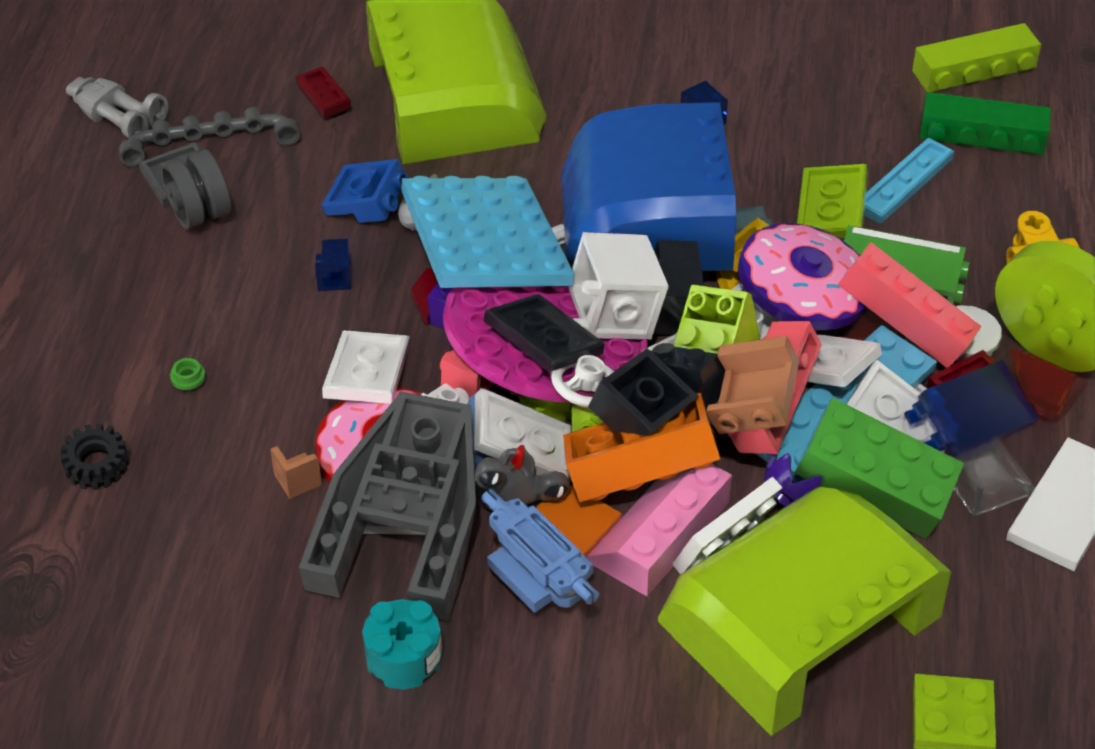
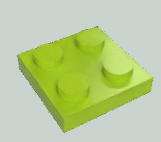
[913,674,996,749]

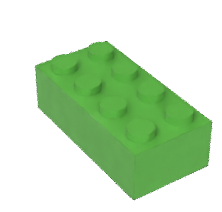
[794,397,964,539]

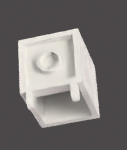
[568,232,669,340]

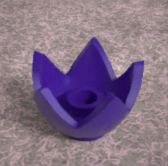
[764,453,822,509]

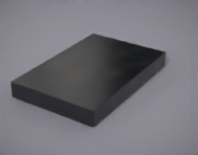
[483,294,605,372]

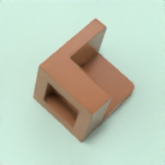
[270,446,322,499]

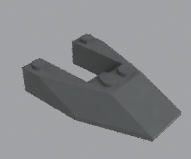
[298,391,476,621]

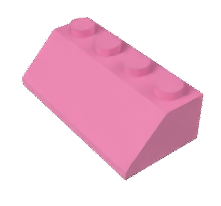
[586,464,732,596]

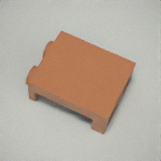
[706,336,799,434]

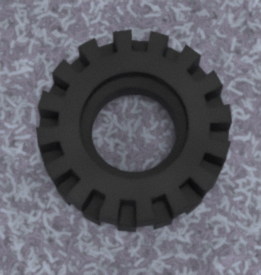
[60,424,129,490]

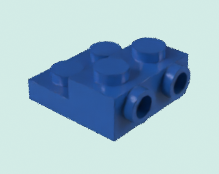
[321,159,408,223]

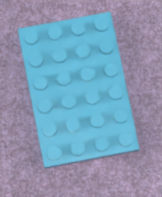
[401,176,574,288]

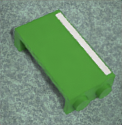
[844,225,970,305]

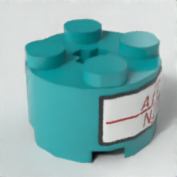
[362,599,442,690]

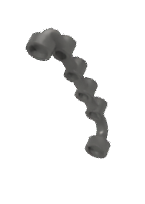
[119,107,300,167]

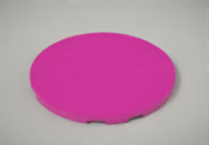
[443,286,647,402]

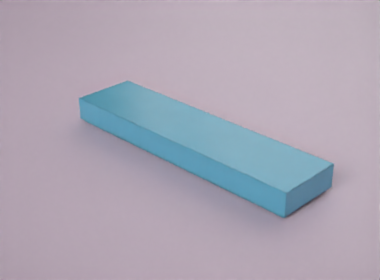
[864,137,954,224]

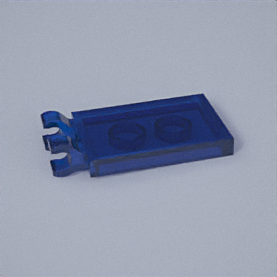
[904,360,1039,458]

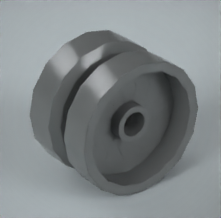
[160,148,231,230]

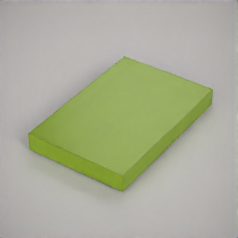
[797,164,868,239]

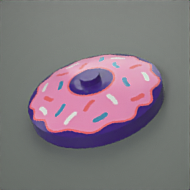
[738,223,866,330]

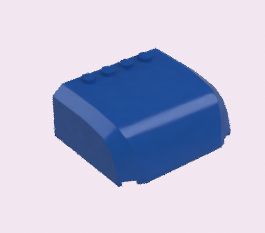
[561,102,736,271]

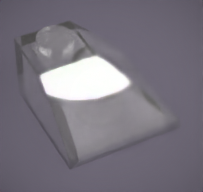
[951,439,1036,516]

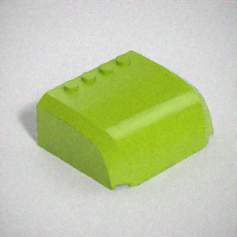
[365,0,547,164]
[658,487,951,736]

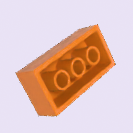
[563,392,720,503]

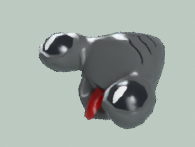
[474,445,571,512]

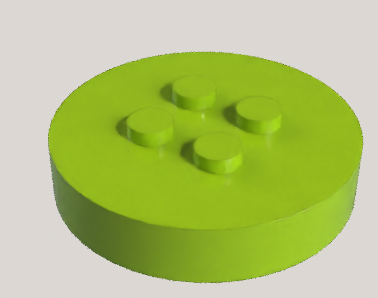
[995,241,1095,372]

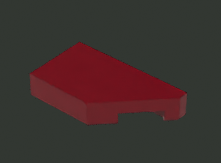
[411,268,438,325]

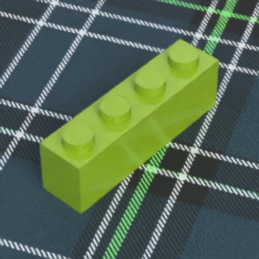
[912,23,1041,92]

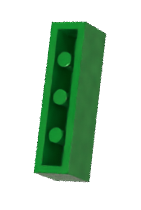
[919,92,1051,155]

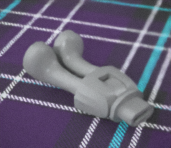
[66,77,168,138]

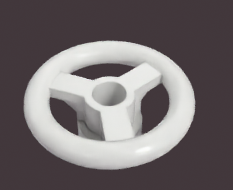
[551,355,614,407]

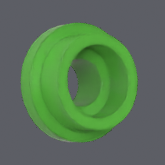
[170,358,205,390]

